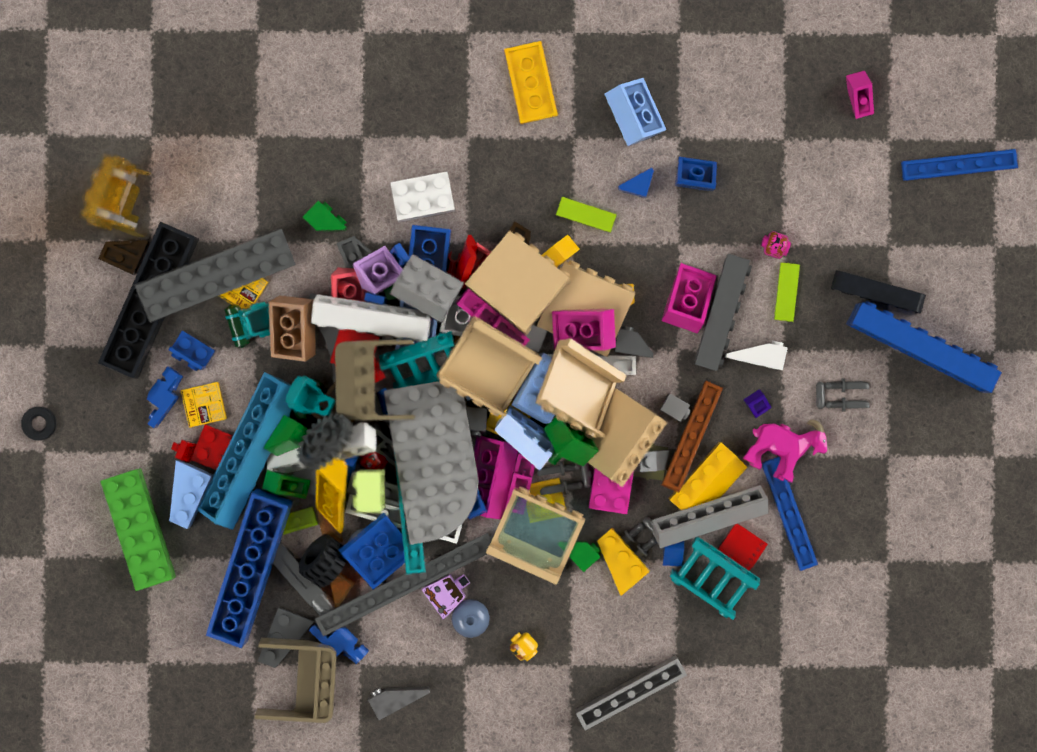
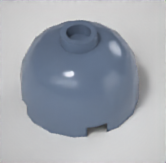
[452,599,490,638]

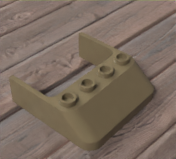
[335,340,415,420]
[255,638,337,723]

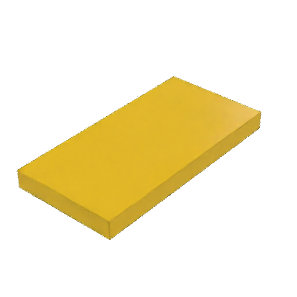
[504,41,558,124]

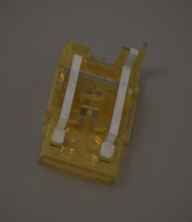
[81,155,152,238]

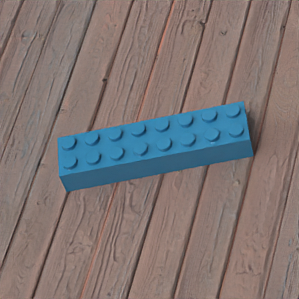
[197,372,291,530]

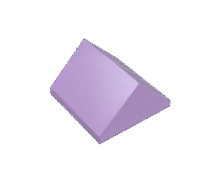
[353,246,403,295]

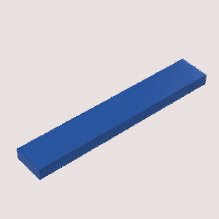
[901,149,1018,181]
[762,456,818,571]

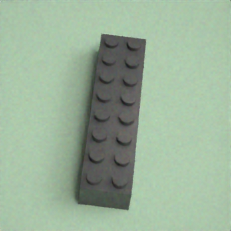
[134,228,296,322]

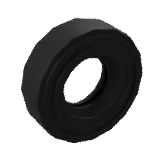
[21,407,56,441]

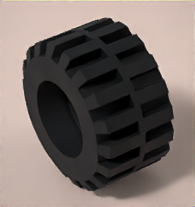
[299,534,347,588]

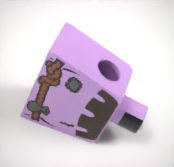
[422,574,470,619]

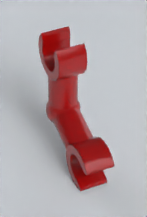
[447,251,466,290]

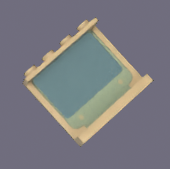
[486,487,586,585]

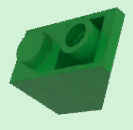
[303,201,348,232]

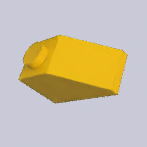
[541,235,580,268]

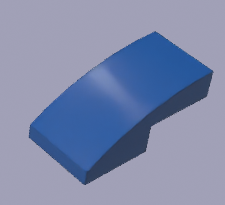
[364,292,388,305]

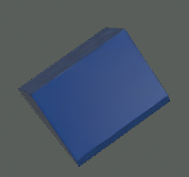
[675,157,717,192]

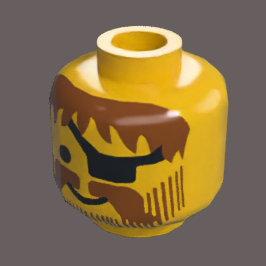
[510,632,538,661]

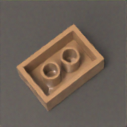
[269,295,316,362]

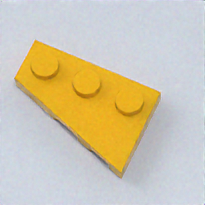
[597,528,650,596]

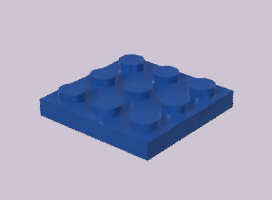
[339,512,405,589]

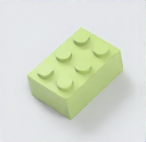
[353,469,385,512]

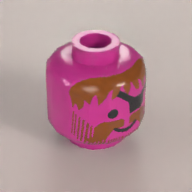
[761,231,791,259]

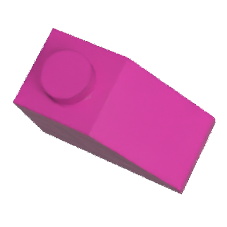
[846,71,874,119]

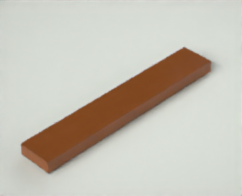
[661,381,723,493]

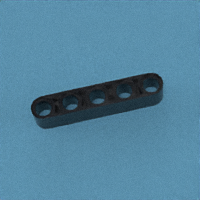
[831,270,926,314]

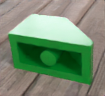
[263,415,308,456]
[262,470,311,499]
[557,540,600,572]

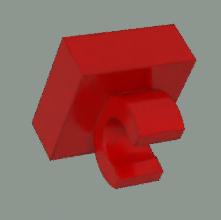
[171,440,197,462]

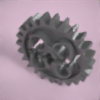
[297,413,353,470]

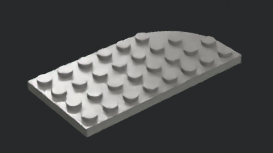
[384,381,478,545]

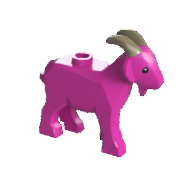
[743,419,827,483]

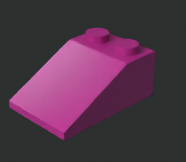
[662,263,717,333]
[552,309,616,350]

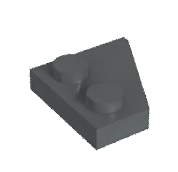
[336,236,373,268]

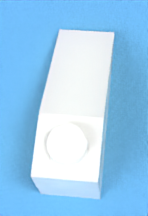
[724,341,788,370]

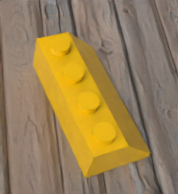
[668,442,747,511]
[316,458,348,534]

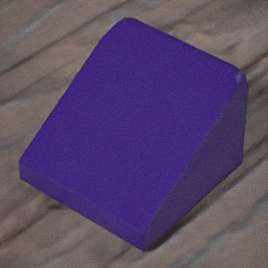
[743,389,772,418]

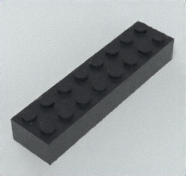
[98,221,199,379]

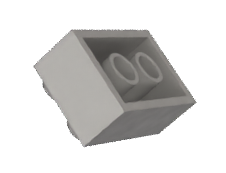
[390,254,463,323]

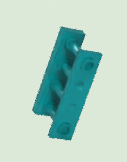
[379,331,454,389]
[670,536,760,620]

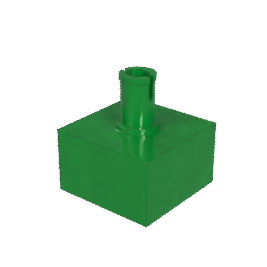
[544,417,599,467]

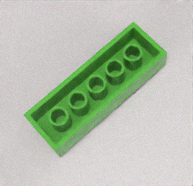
[100,468,176,591]

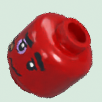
[359,452,388,469]

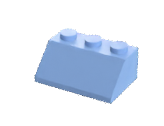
[605,78,666,146]

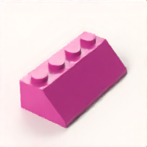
[474,436,518,520]

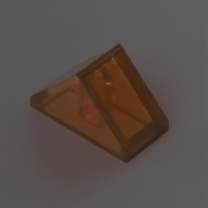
[331,573,356,608]

